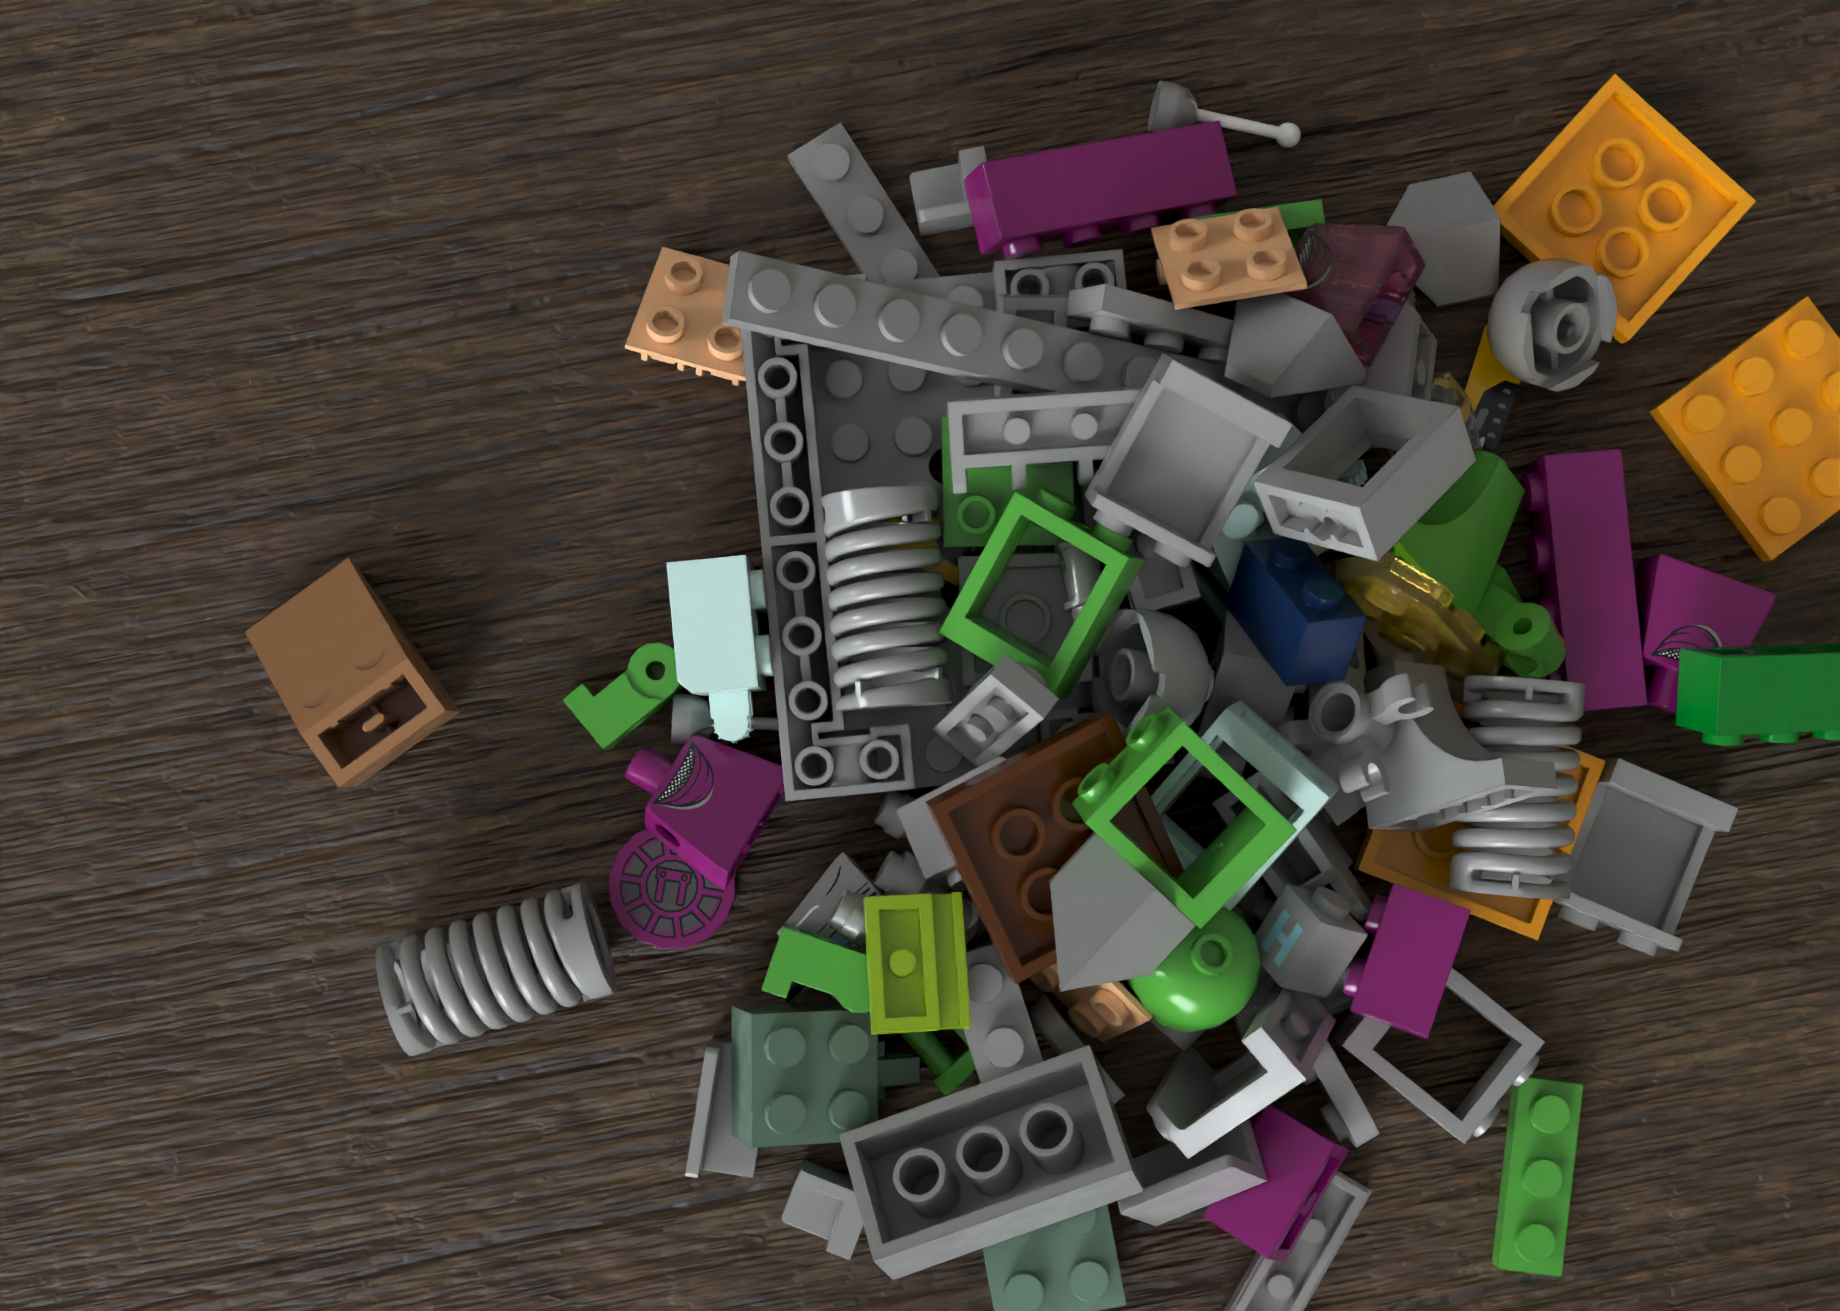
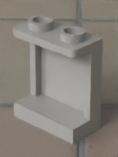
[1084,352,1293,569]
[1553,758,1739,956]
[1146,983,1336,1159]

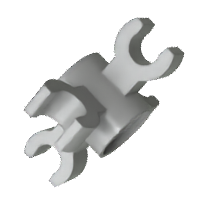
[1274,648,1434,802]

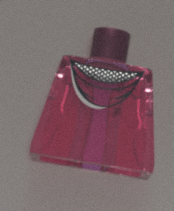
[1282,223,1426,367]

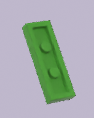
[1492,1075,1583,1277]

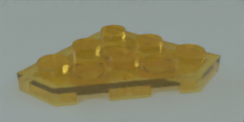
[1323,552,1506,683]

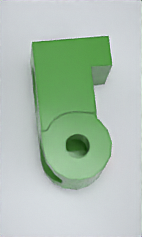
[1454,563,1566,679]
[563,642,683,751]
[761,923,870,1013]

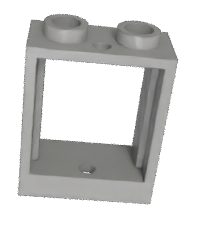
[1254,385,1476,561]
[1330,968,1545,1144]

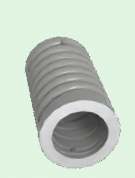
[821,486,953,711]
[1448,675,1586,900]
[376,881,617,1056]

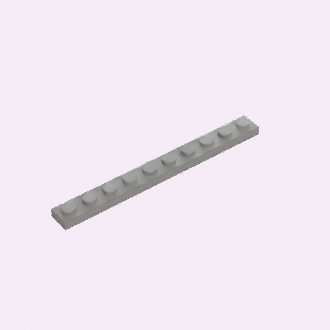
[721,251,1329,434]

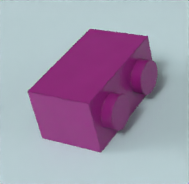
[1342,883,1471,1039]
[1203,1104,1350,1262]

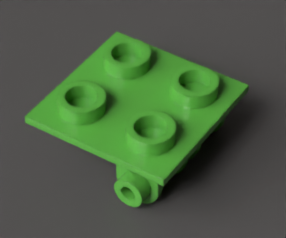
[941,416,1074,547]

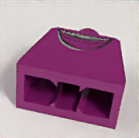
[1635,554,1776,714]
[625,735,785,891]

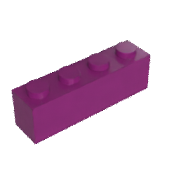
[963,121,1237,260]
[1521,449,1648,711]

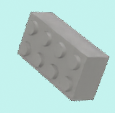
[839,1045,1144,1280]

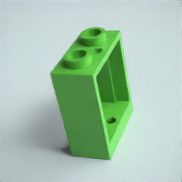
[939,488,1146,699]
[1072,705,1297,929]

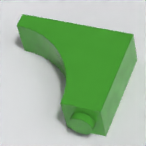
[1362,450,1525,625]

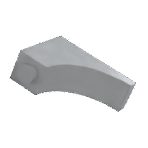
[1363,654,1558,832]

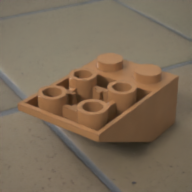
[245,558,461,787]

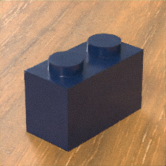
[1225,536,1367,687]

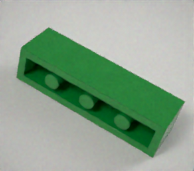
[1676,643,1840,746]

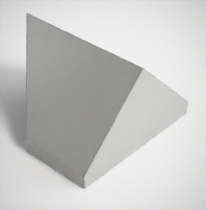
[1375,171,1500,308]
[1224,293,1366,398]
[1049,832,1196,992]

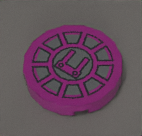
[609,829,737,949]

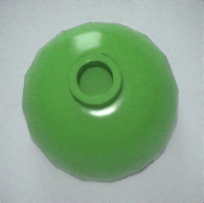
[1127,902,1262,1032]

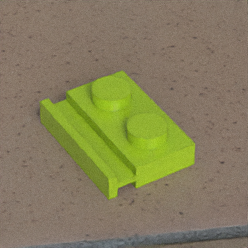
[863,892,971,1035]

